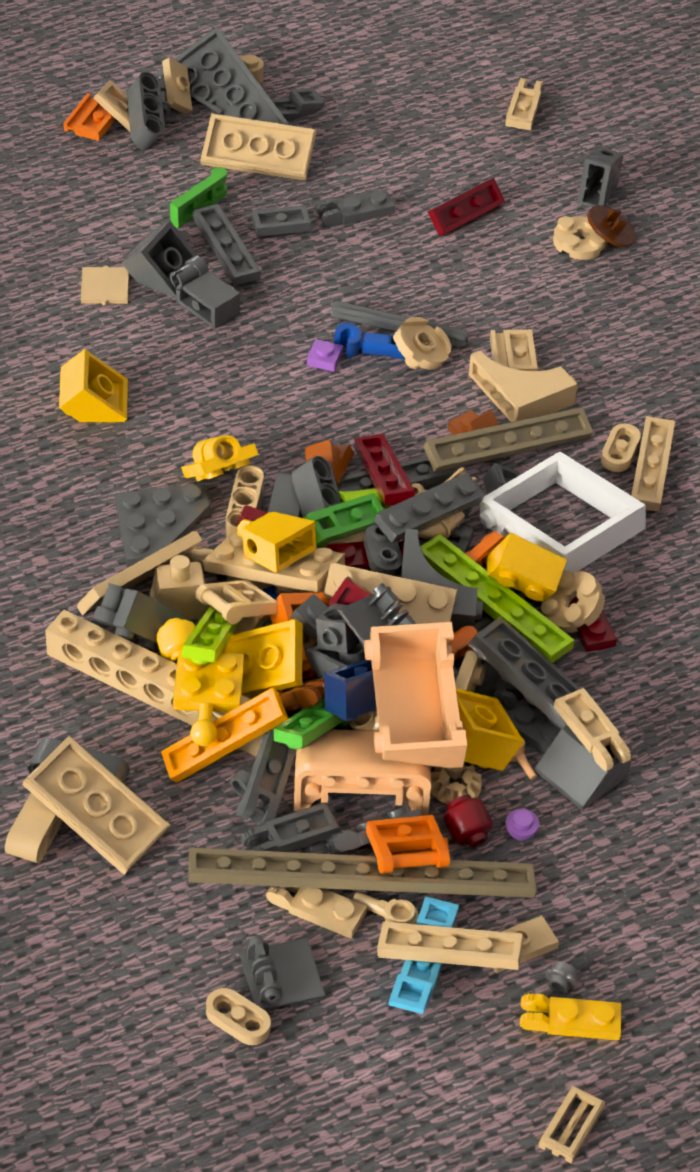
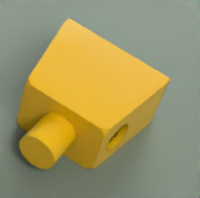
[237,512,316,573]

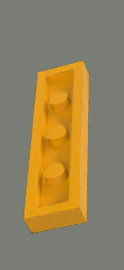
[161,688,288,783]

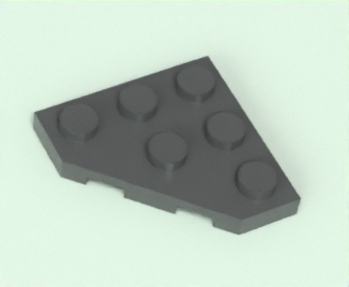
[114,483,210,567]

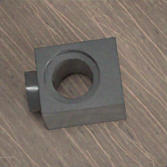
[316,603,360,653]

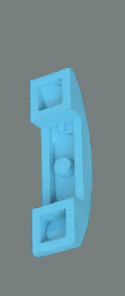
[388,896,459,1014]

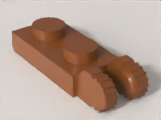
[252,678,325,711]

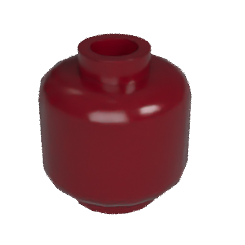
[443,795,493,848]

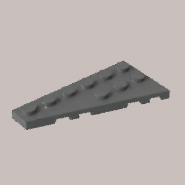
[155,27,290,125]

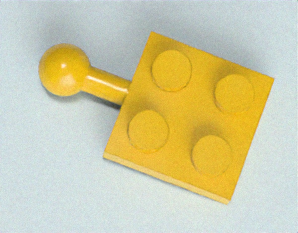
[173,650,244,746]

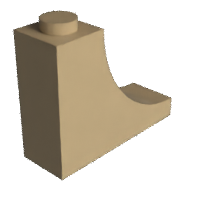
[469,351,578,422]

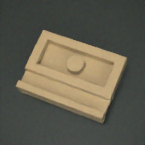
[490,329,538,371]

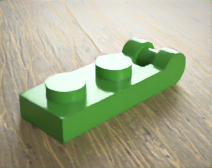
[170,167,227,229]
[303,493,384,548]
[274,699,350,749]

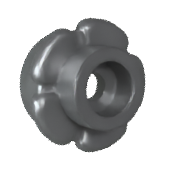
[545,961,579,994]

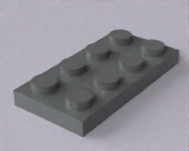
[468,617,580,729]

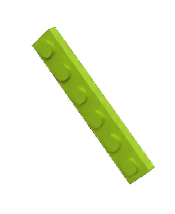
[420,534,574,663]

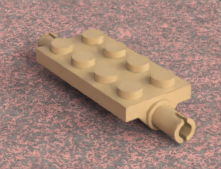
[186,532,345,593]

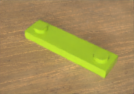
[182,606,243,664]

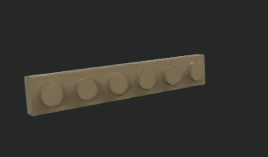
[423,407,594,472]

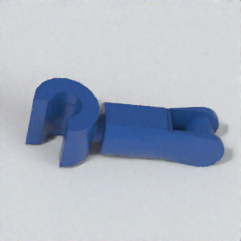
[334,323,405,359]

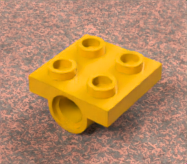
[181,435,259,481]

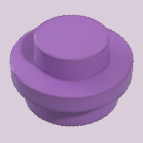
[505,809,539,840]

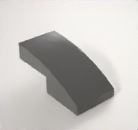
[271,88,325,121]

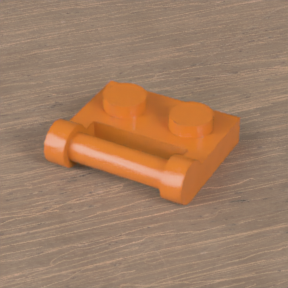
[366,815,450,874]

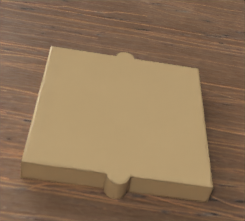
[81,265,129,305]

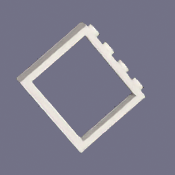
[480,452,646,572]

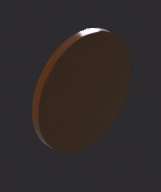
[587,205,636,248]

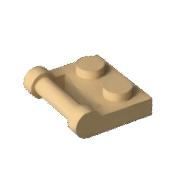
[196,580,278,624]

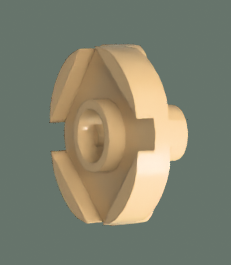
[553,216,608,260]
[393,317,451,370]
[541,570,605,633]

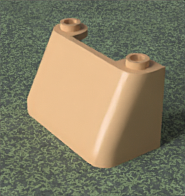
[364,622,467,769]
[294,729,431,816]

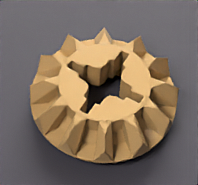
[431,765,482,804]

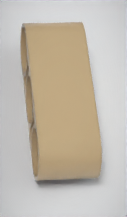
[226,465,264,538]
[5,793,63,863]

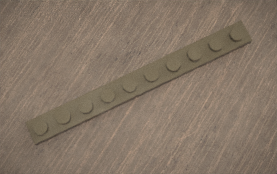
[188,848,536,898]

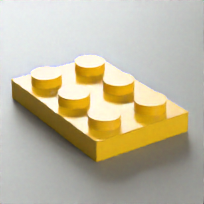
[221,619,303,698]

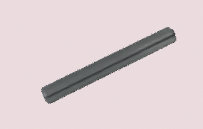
[331,301,469,347]

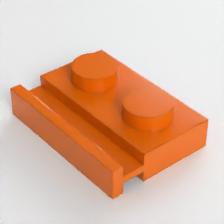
[64,93,116,141]

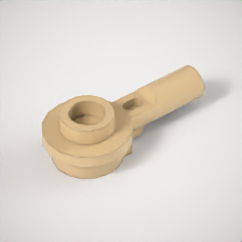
[353,891,419,924]

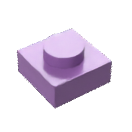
[307,339,343,372]

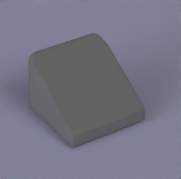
[483,463,520,495]

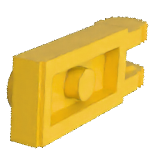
[520,993,621,1040]

